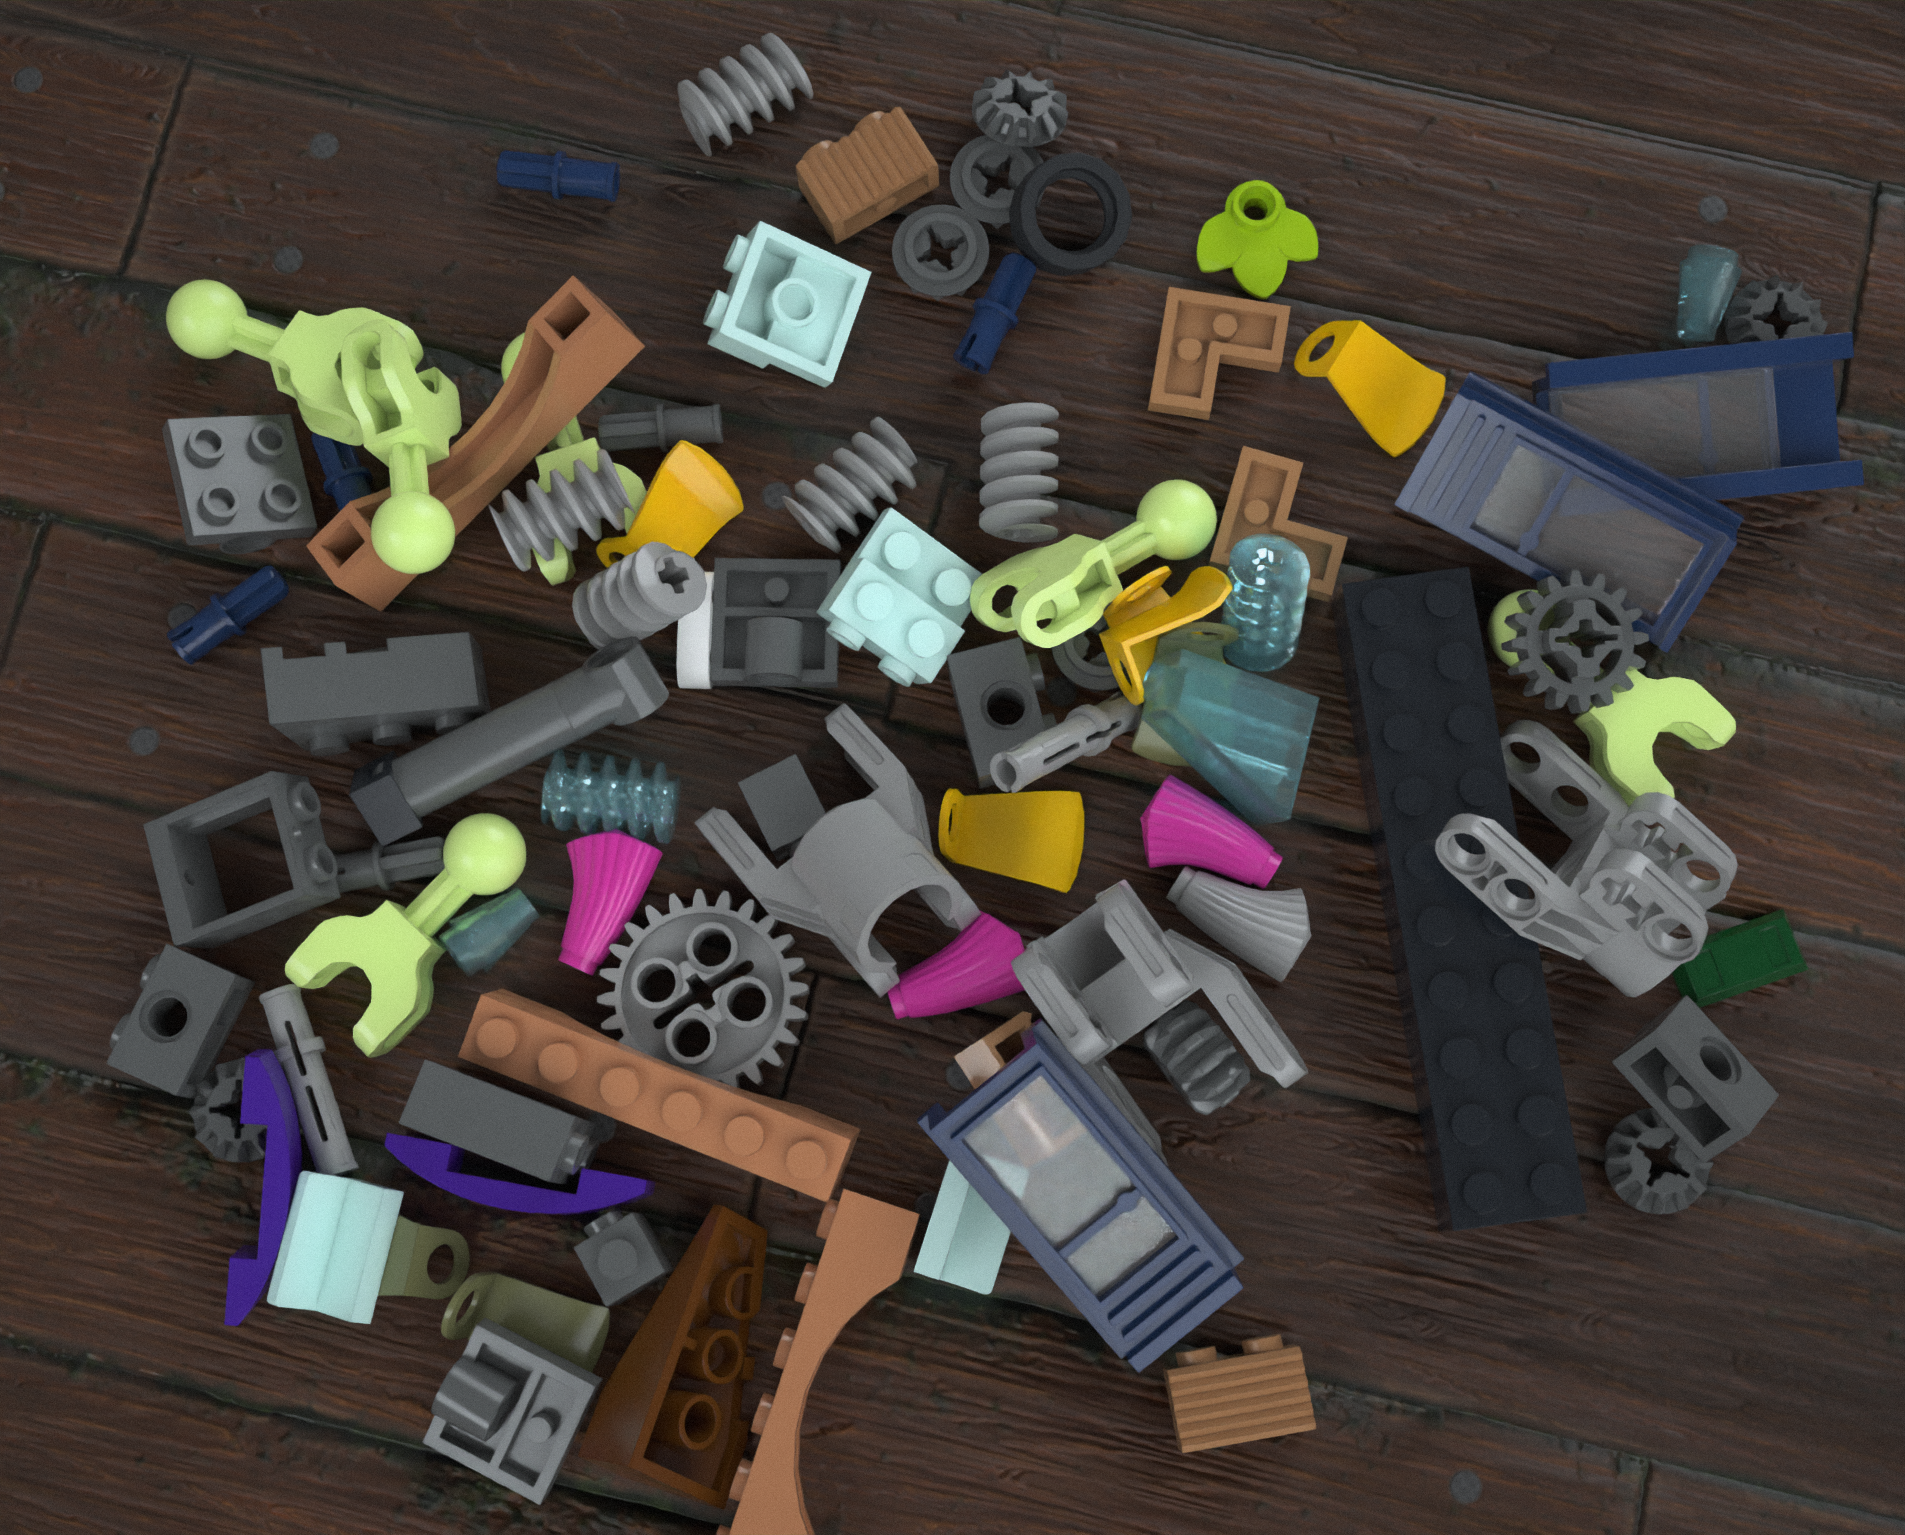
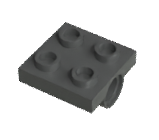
[162,414,317,554]
[710,558,842,688]
[422,1317,603,1505]

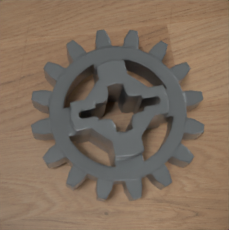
[1501,570,1649,714]

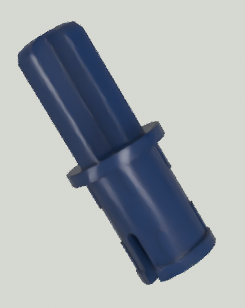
[496,150,620,202]
[953,252,1036,374]
[311,433,373,512]
[167,565,289,665]

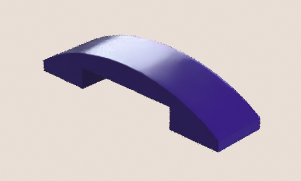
[224,1049,302,1326]
[384,1133,656,1215]

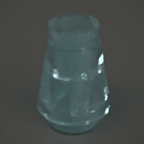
[1677,245,1742,342]
[439,887,539,977]

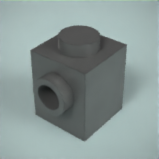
[738,754,826,862]
[573,1208,674,1307]

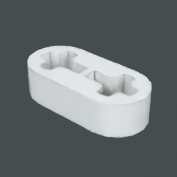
[676,572,714,689]

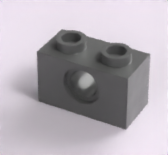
[946,637,1057,789]
[106,944,255,1099]
[1612,995,1779,1163]

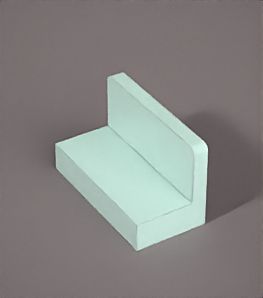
[913,1150,1029,1295]
[267,1171,404,1324]

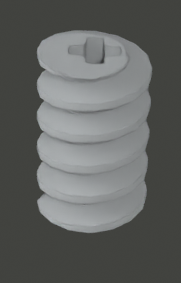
[677,33,813,157]
[979,402,1059,542]
[781,417,918,553]
[489,448,635,572]
[572,542,707,650]

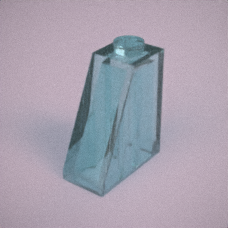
[1141,649,1320,825]

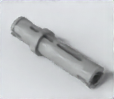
[990,691,1142,793]
[259,984,359,1176]

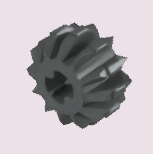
[1143,1000,1250,1115]

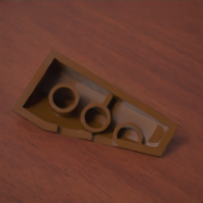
[578,1205,768,1510]

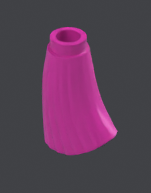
[1140,774,1283,889]
[558,828,663,976]
[888,910,1025,1019]

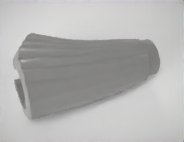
[1166,866,1312,983]

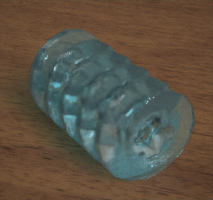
[1221,533,1310,672]
[541,749,681,844]

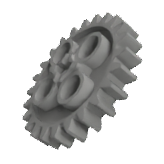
[597,889,810,1088]

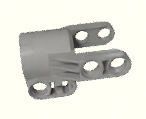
[694,703,982,998]
[1435,720,1738,997]
[1011,879,1308,1166]

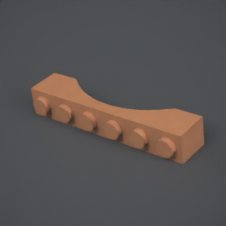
[306,275,645,612]
[458,989,860,1202]
[716,1189,921,1535]

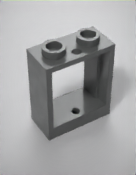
[143,771,341,948]
[399,1059,599,1185]

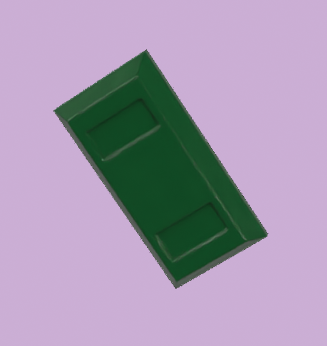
[1672,909,1809,1008]

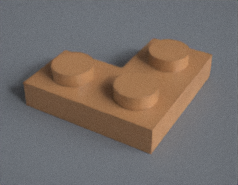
[1148,287,1291,420]
[1208,446,1348,602]

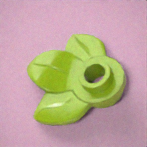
[1196,180,1318,300]

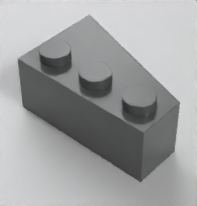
[260,632,491,756]

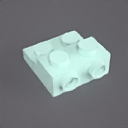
[703,221,871,388]
[816,507,982,687]

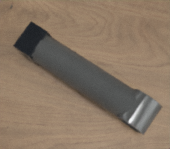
[349,636,669,847]

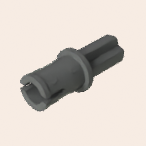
[598,403,723,453]
[334,836,445,893]

